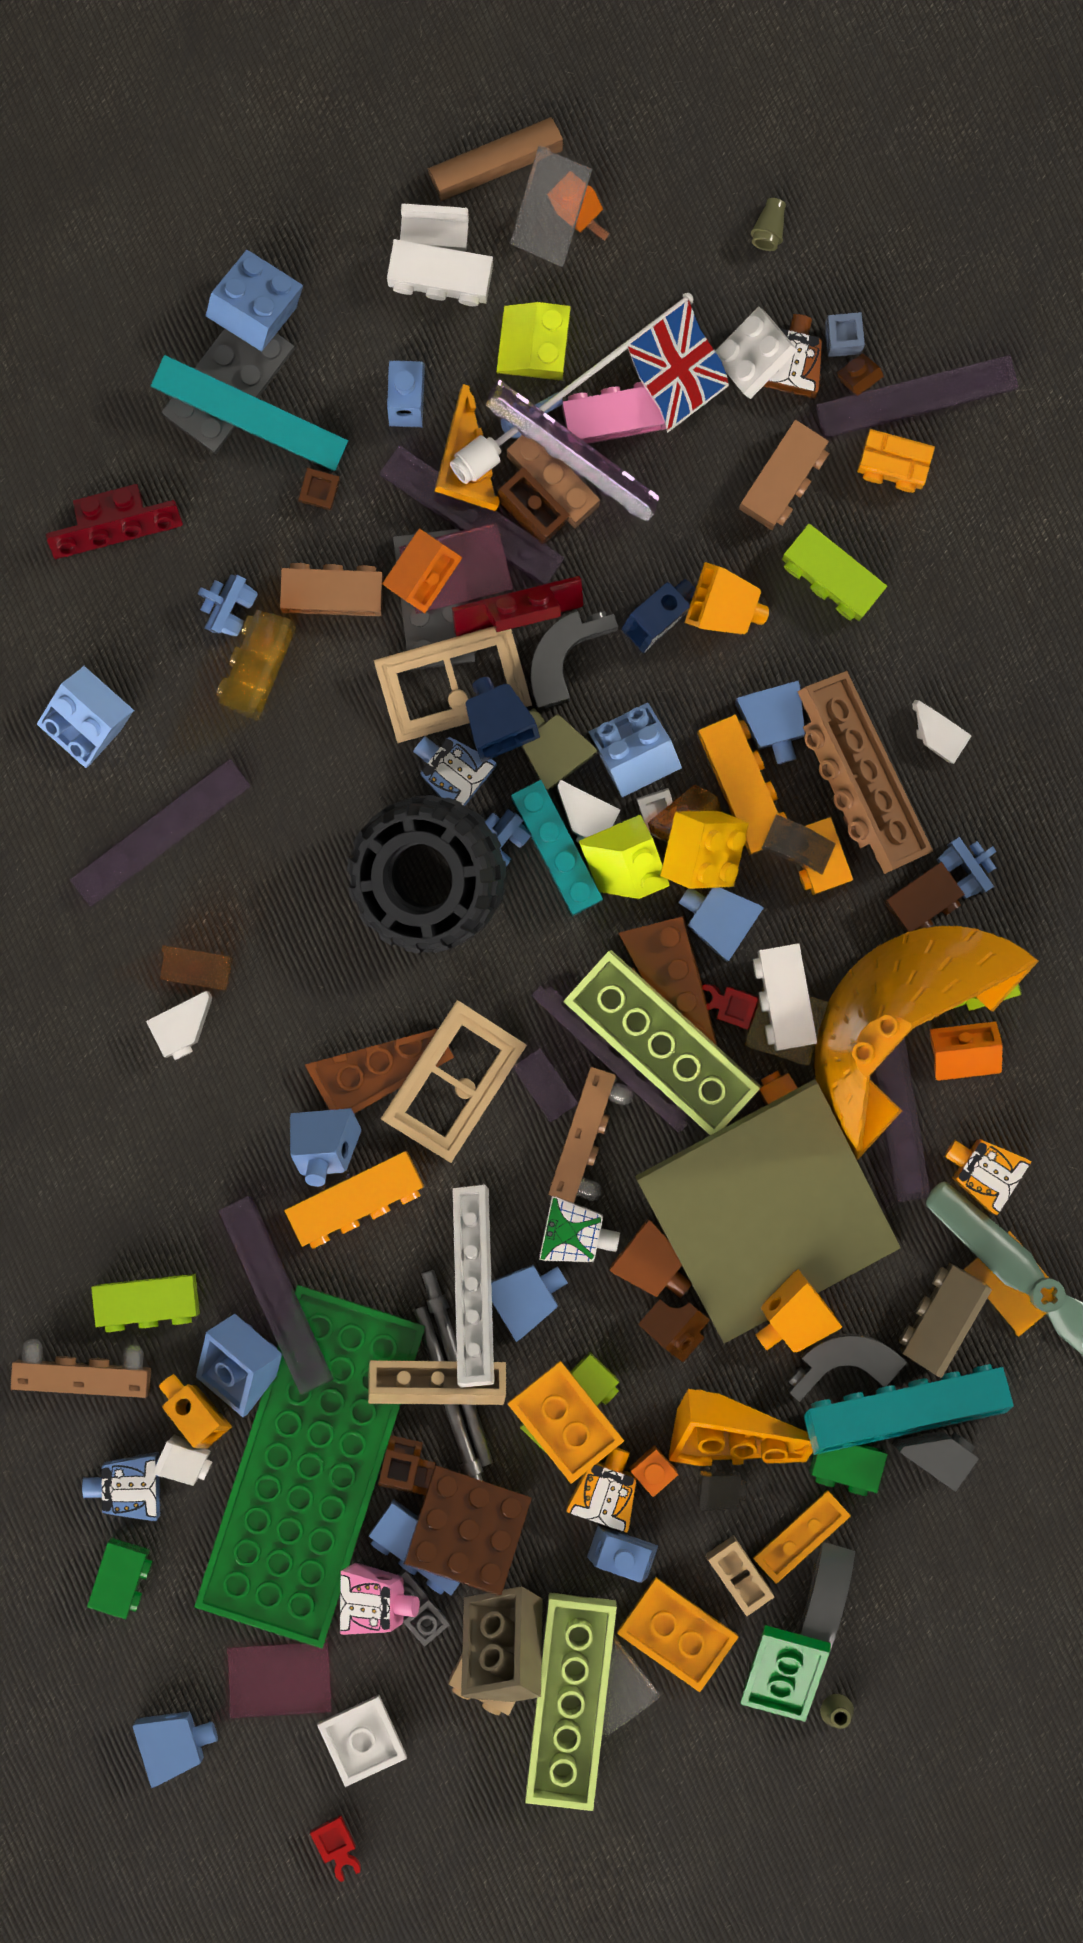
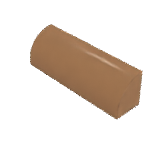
[428,117,563,202]

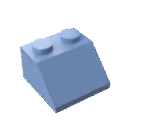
[196,1314,282,1417]

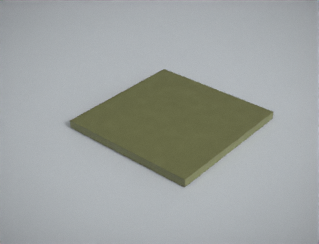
[635,1079,901,1344]

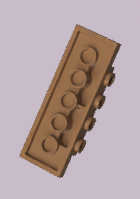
[797,671,933,874]

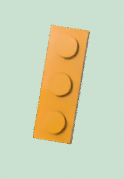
[753,1490,851,1584]

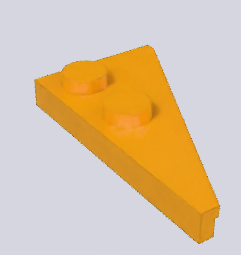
[434,384,500,511]

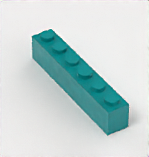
[804,1364,1014,1455]

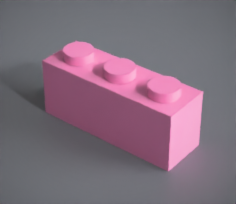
[562,382,666,447]

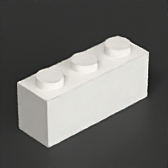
[387,239,493,306]
[753,944,817,1051]

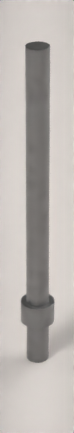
[422,1270,493,1466]
[414,1306,483,1481]

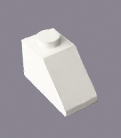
[557,780,620,843]
[146,991,212,1060]
[153,1434,212,1486]

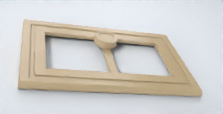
[374,626,532,743]
[381,1000,527,1163]

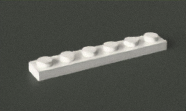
[453,1185,494,1388]

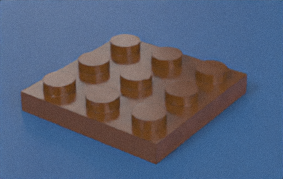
[403,1465,532,1596]

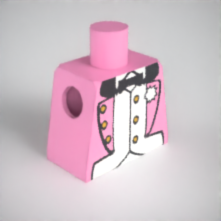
[340,1563,420,1635]

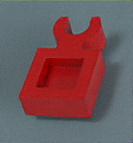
[702,984,760,1030]
[310,1815,361,1882]

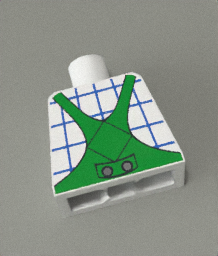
[539,1196,620,1262]

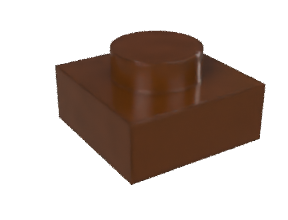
[837,353,884,396]
[298,468,340,511]

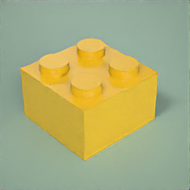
[660,811,749,889]

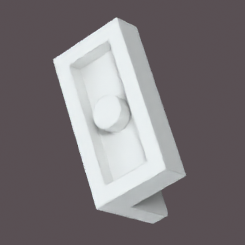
[400,204,469,251]

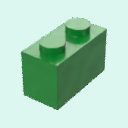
[809,1444,888,1496]
[87,1538,153,1620]

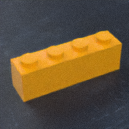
[697,714,791,856]
[284,1150,424,1249]

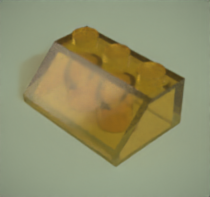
[216,610,296,721]

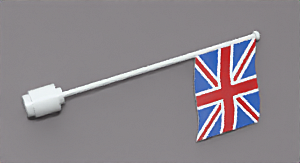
[450,293,729,484]

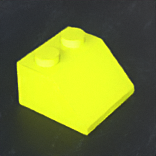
[497,302,570,381]
[579,814,670,899]

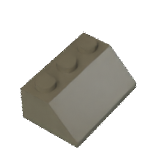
[899,1263,992,1378]
[461,1586,543,1702]

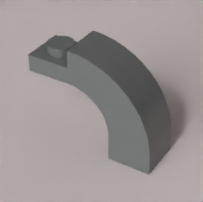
[531,611,618,711]
[787,1334,907,1402]
[796,1542,855,1651]

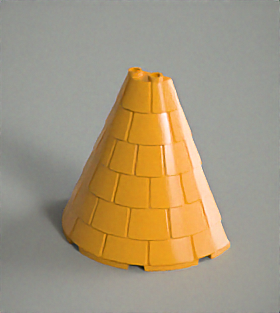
[815,926,1039,1160]

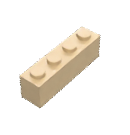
[368,1360,506,1405]

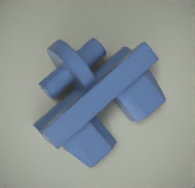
[198,575,258,636]
[485,809,531,866]
[936,837,997,899]

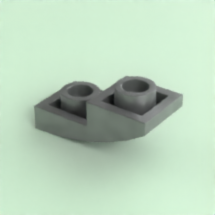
[397,1569,450,1647]

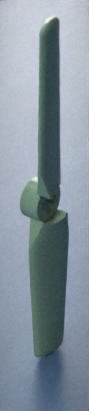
[926,1181,1083,1355]

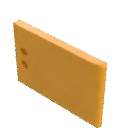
[963,1231,1054,1337]

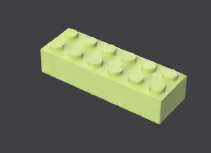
[563,950,761,1135]
[525,1593,617,1811]

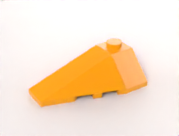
[669,1389,813,1466]

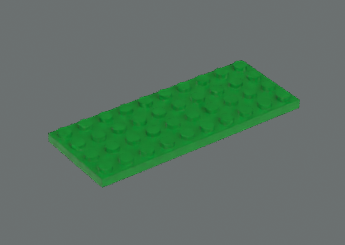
[194,1284,426,1649]

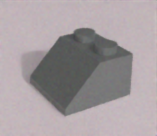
[892,1431,979,1492]

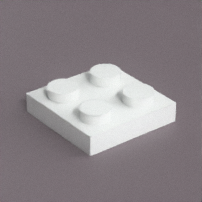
[715,306,798,399]
[317,1695,407,1787]

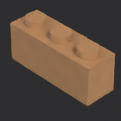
[739,420,830,530]
[507,427,600,529]
[280,563,384,616]

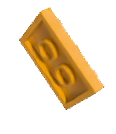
[507,1360,624,1484]
[617,1576,739,1692]

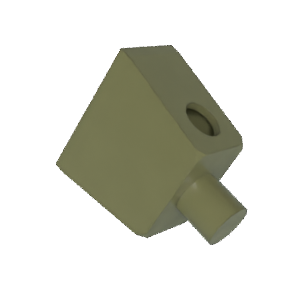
[521,708,597,792]

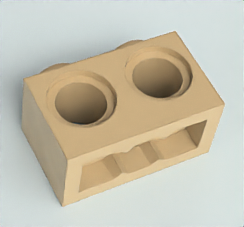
[706,1535,774,1616]

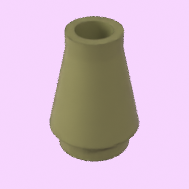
[751,198,786,251]
[820,1694,854,1729]

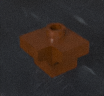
[638,1299,710,1362]
[379,1435,436,1496]

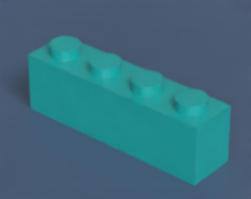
[511,780,603,917]

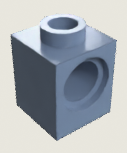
[825,312,865,357]

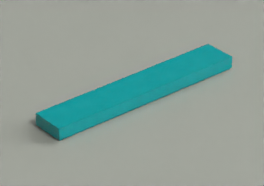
[150,355,348,472]

